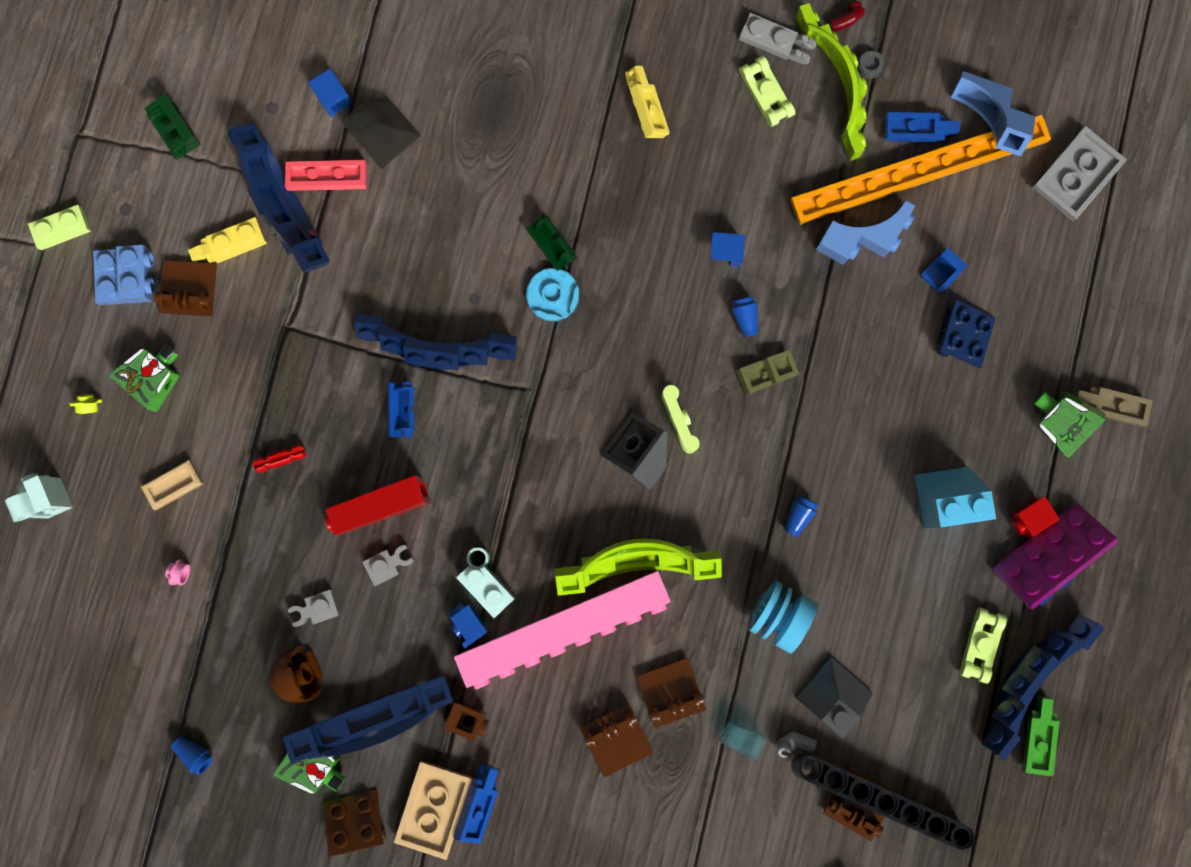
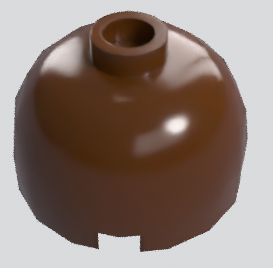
[270,646,322,704]

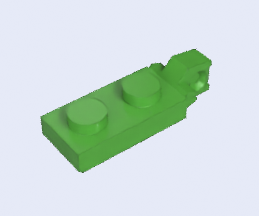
[1022,696,1060,777]

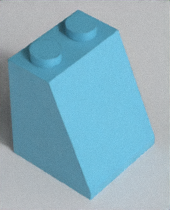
[914,467,996,528]

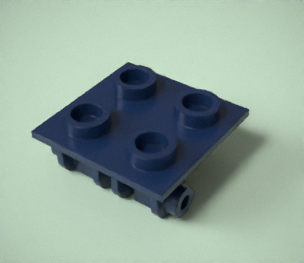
[936,300,996,368]

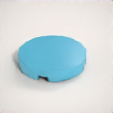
[526,268,579,321]

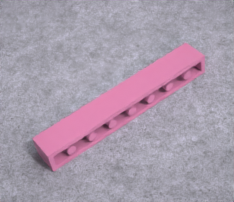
[454,571,671,690]

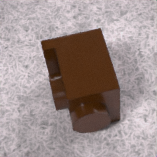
[444,699,489,741]

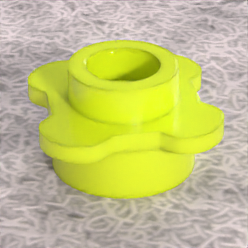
[69,394,102,414]

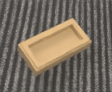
[141,460,204,510]

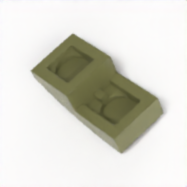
[736,350,799,396]

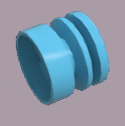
[748,580,818,654]

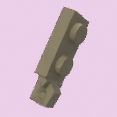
[1072,387,1153,427]

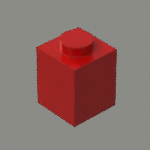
[1009,496,1060,537]

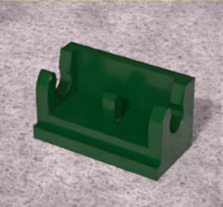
[145,93,201,160]

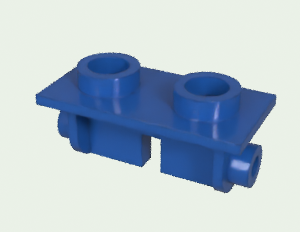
[388,382,416,438]

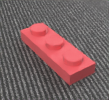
[285,160,367,191]

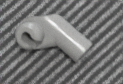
[775,732,817,758]

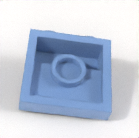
[93,245,155,305]

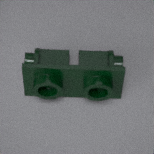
[526,214,578,271]

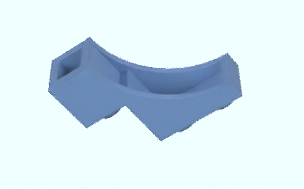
[951,71,1036,157]
[816,201,915,265]

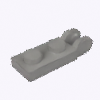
[739,13,817,64]

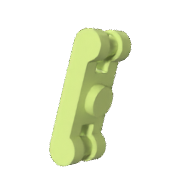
[739,55,795,127]
[662,385,700,454]
[960,607,1007,684]

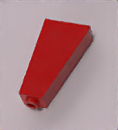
[324,475,431,535]

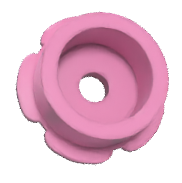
[166,559,190,586]

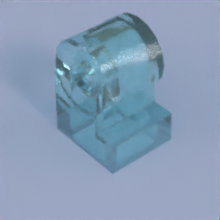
[719,721,767,762]

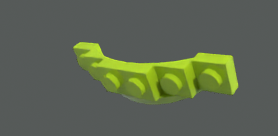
[796,3,867,161]
[555,539,722,596]

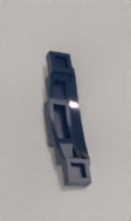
[227,123,330,273]
[354,314,517,370]
[981,614,1104,761]
[283,675,453,764]

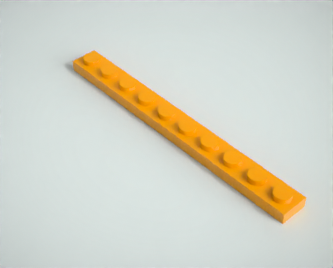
[790,115,1051,225]

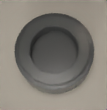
[857,50,884,79]

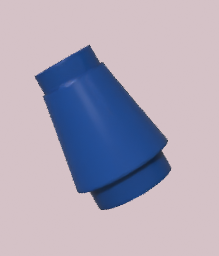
[731,296,759,337]
[784,495,818,537]
[171,736,213,775]

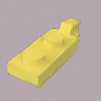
[625,66,670,138]
[188,217,267,263]

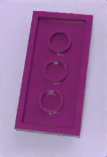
[992,502,1117,610]

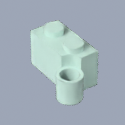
[5,473,73,522]
[456,547,516,618]

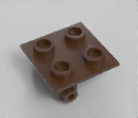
[154,260,217,317]
[636,658,706,729]
[580,703,653,778]
[823,765,898,842]
[323,789,386,858]

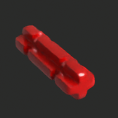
[253,444,307,473]

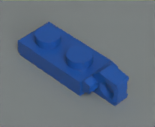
[884,112,960,142]
[453,763,499,844]

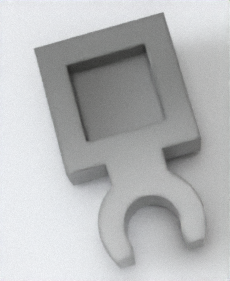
[362,545,415,586]
[288,589,341,627]

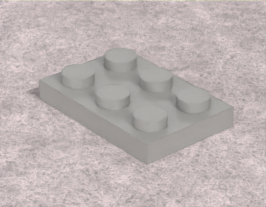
[1032,126,1127,221]

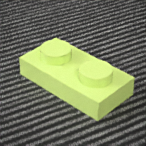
[28,205,91,250]

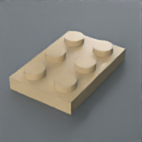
[394,760,474,860]

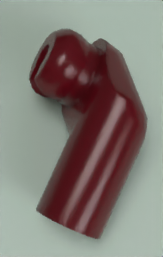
[830,1,865,33]

